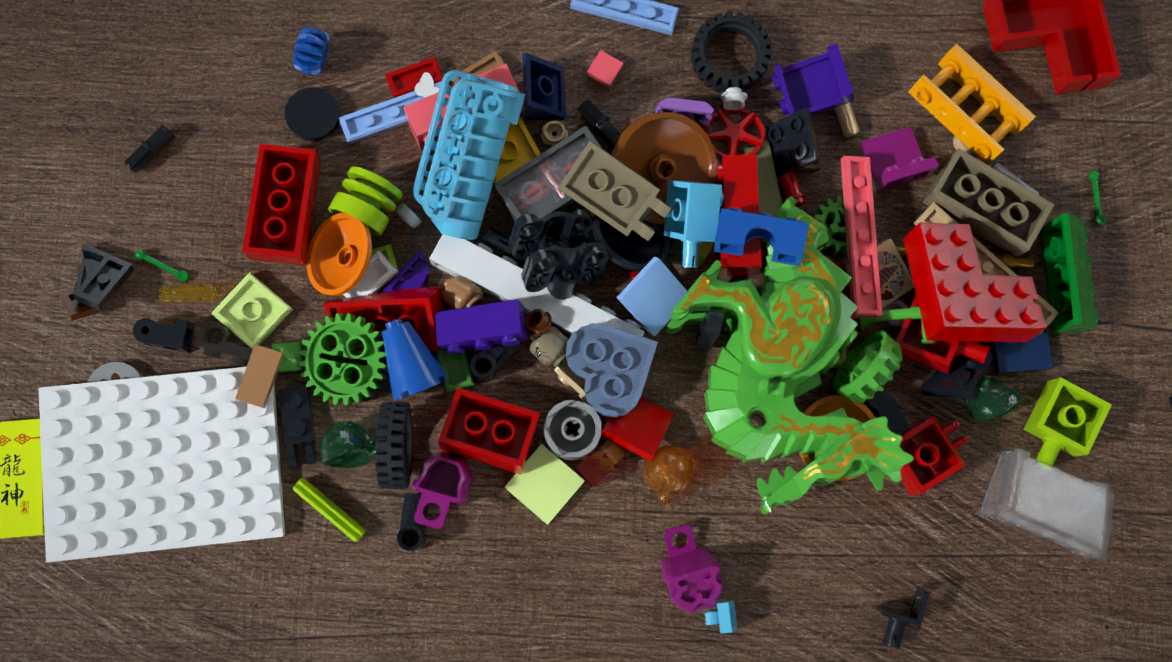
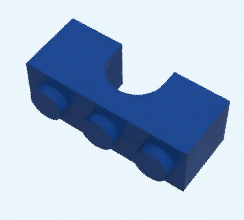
[714,208,809,266]

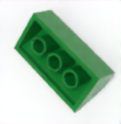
[1040,213,1098,334]

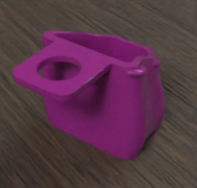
[413,451,473,529]
[660,524,723,613]

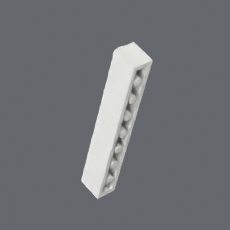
[429,234,645,337]

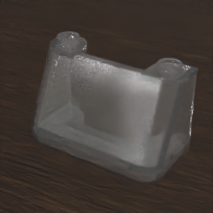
[979,448,1115,561]

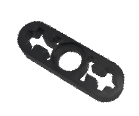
[695,307,724,350]

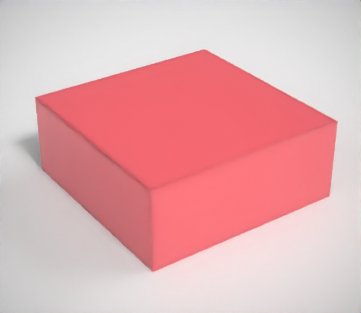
[587,50,624,89]

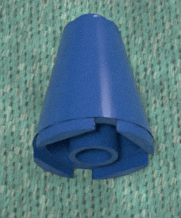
[382,318,448,401]

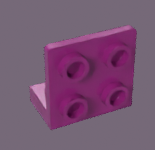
[861,127,939,192]

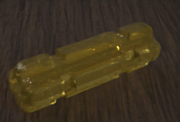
[159,284,217,302]

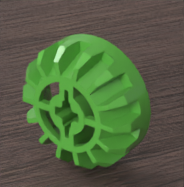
[831,330,903,403]

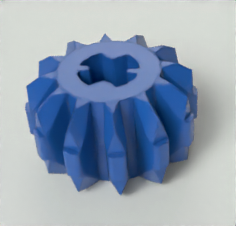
[293,27,330,75]

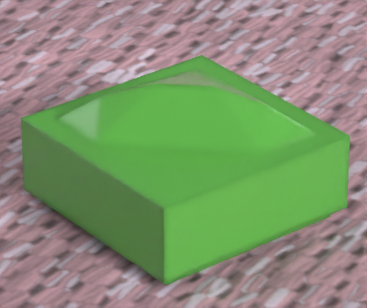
[272,342,303,373]

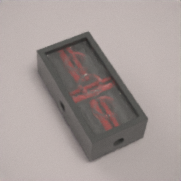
[493,126,601,230]

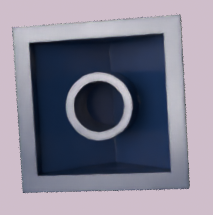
[522,53,566,120]

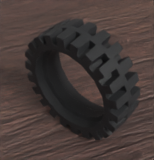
[691,11,772,93]
[375,402,413,489]

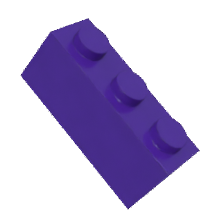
[435,299,528,355]

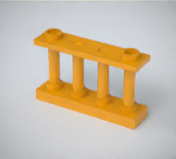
[908,44,1036,165]

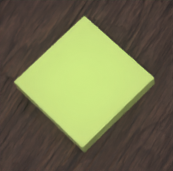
[211,272,293,349]
[504,444,585,525]

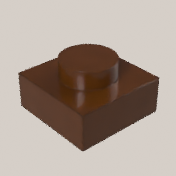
[60,289,100,321]

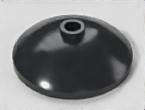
[592,214,670,272]

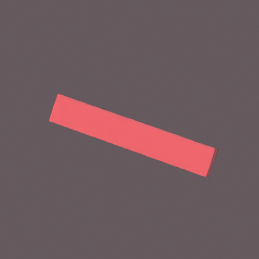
[841,156,883,318]

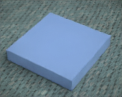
[617,257,688,337]

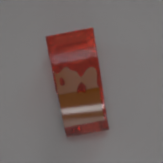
[575,439,630,488]

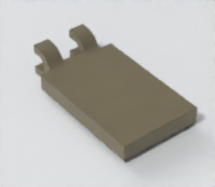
[558,141,671,241]

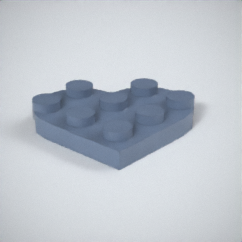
[566,323,658,417]

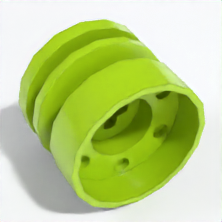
[328,166,403,237]

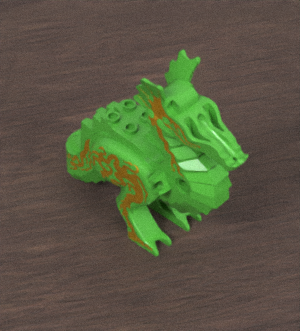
[665,196,913,515]

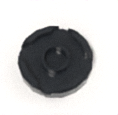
[284,87,340,142]

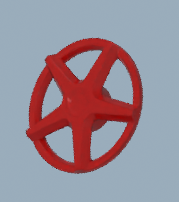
[704,108,765,157]

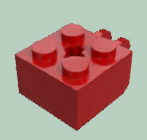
[900,416,970,496]

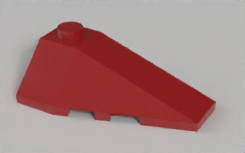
[323,286,444,351]

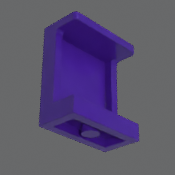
[771,43,854,115]

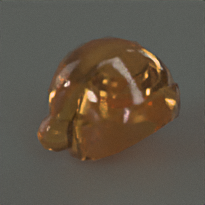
[642,445,695,504]

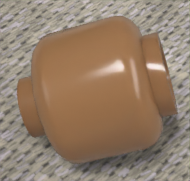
[442,275,484,310]

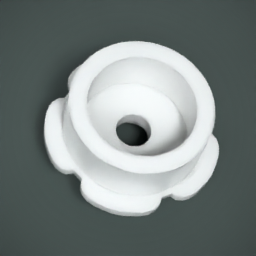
[721,87,747,110]

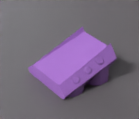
[655,97,714,130]

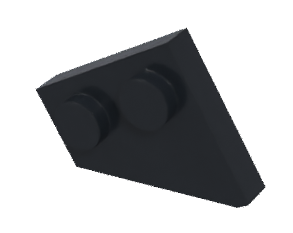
[73,244,134,311]
[921,350,993,399]

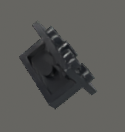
[766,108,821,177]

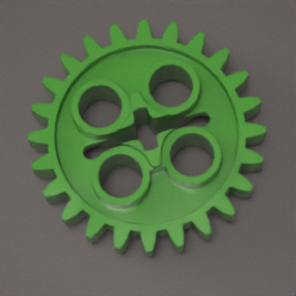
[298,313,388,405]

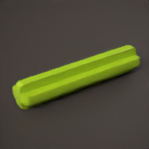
[293,478,366,542]

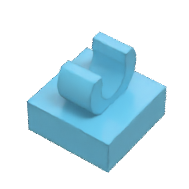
[705,600,738,633]

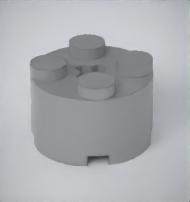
[544,400,602,460]

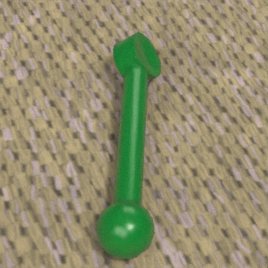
[1088,170,1106,226]
[135,249,189,282]

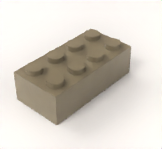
[922,148,1054,257]

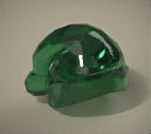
[967,376,1023,423]
[319,421,376,468]

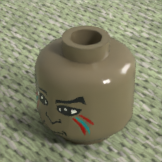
[530,325,569,367]

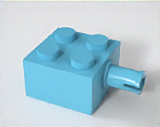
[663,180,723,268]

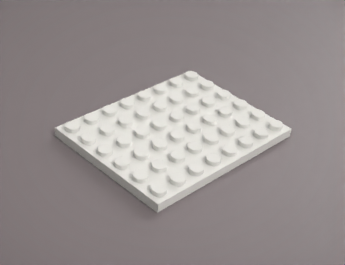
[39,367,285,562]

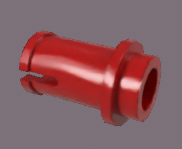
[779,172,806,208]

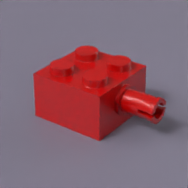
[896,295,990,374]

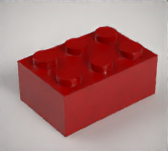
[438,388,540,475]

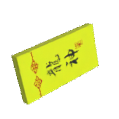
[0,419,45,539]

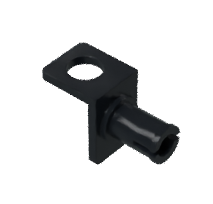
[876,586,929,648]

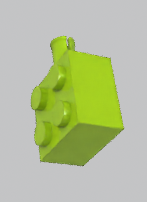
[1023,377,1112,471]

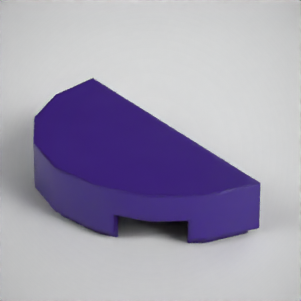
[383,250,429,292]

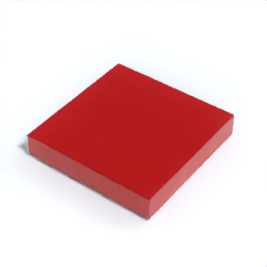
[601,397,674,461]

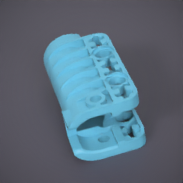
[413,70,525,240]

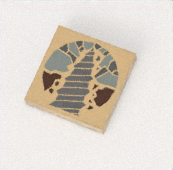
[844,238,914,309]

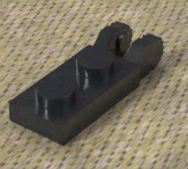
[278,385,316,468]

